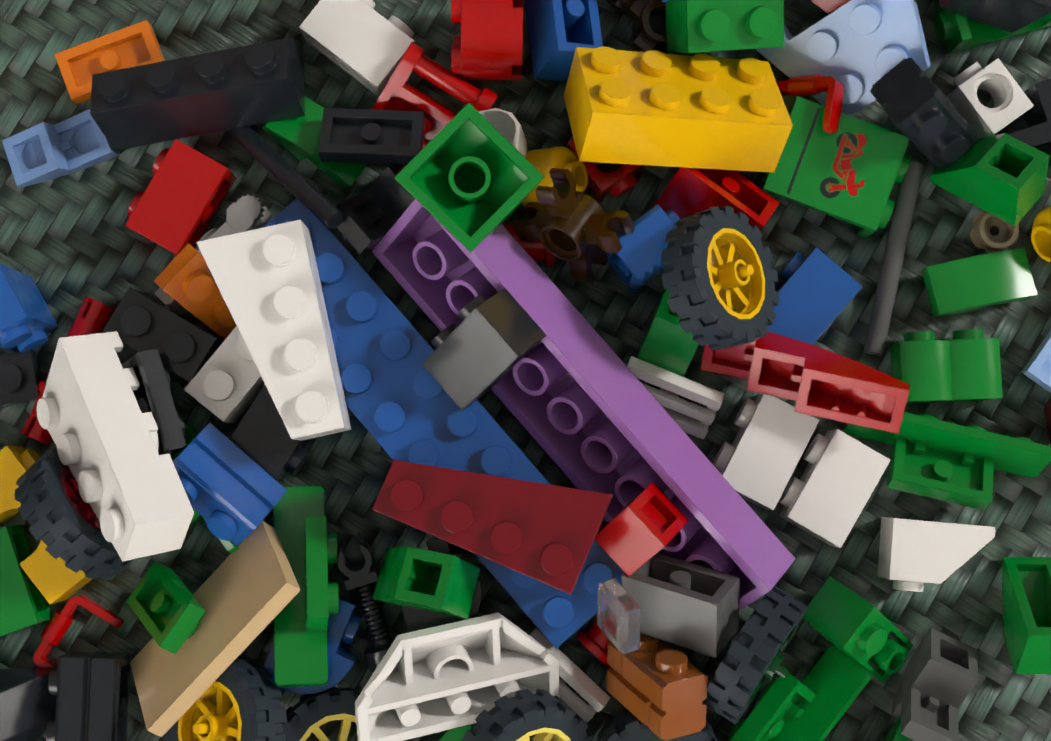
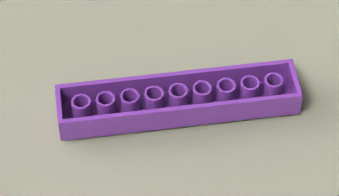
[372,200,795,611]

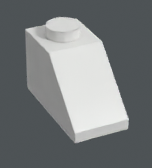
[877,517,995,592]

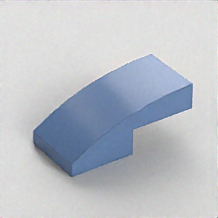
[2,109,121,187]

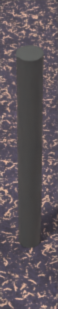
[863,161,924,356]

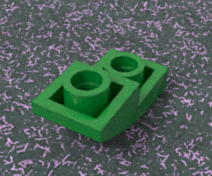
[262,97,367,189]
[921,248,1037,317]

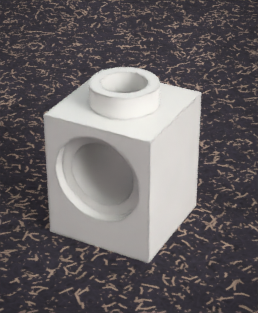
[947,58,1034,139]

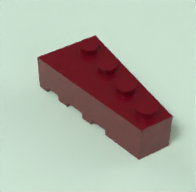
[372,460,613,594]

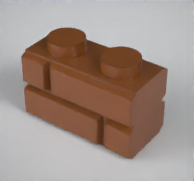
[607,630,708,741]

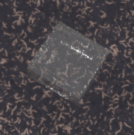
[597,578,641,655]

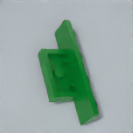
[844,412,1051,511]
[273,486,339,687]
[728,646,871,741]

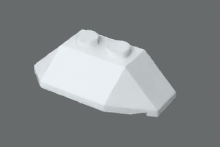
[355,612,559,741]

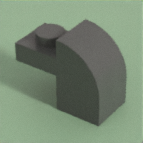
[892,628,978,741]

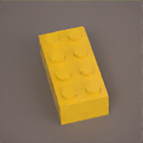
[564,46,793,173]

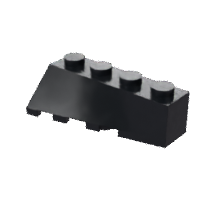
[90,34,305,151]

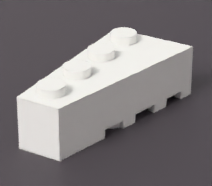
[37,331,194,562]

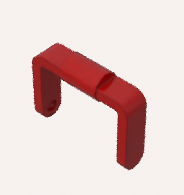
[776,74,844,134]
[33,594,124,668]

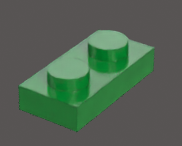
[126,560,206,654]

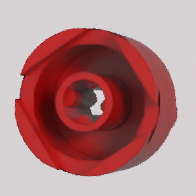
[451,0,523,81]

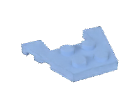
[755,0,931,115]

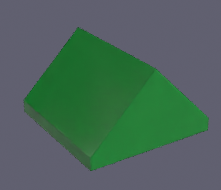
[394,103,544,253]

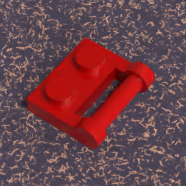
[372,42,498,148]

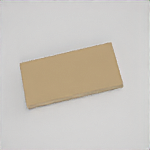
[130,521,300,737]

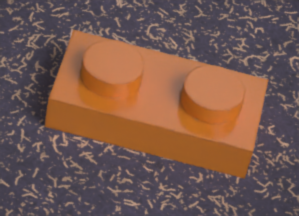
[54,20,165,104]
[154,243,237,340]

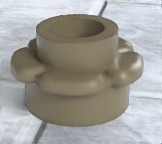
[970,210,1019,254]

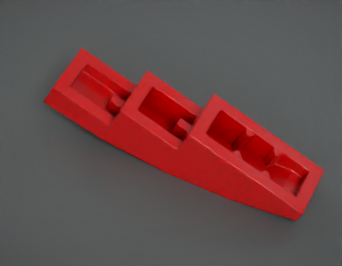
[700,331,910,434]

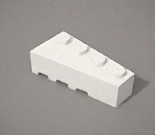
[196,219,352,441]

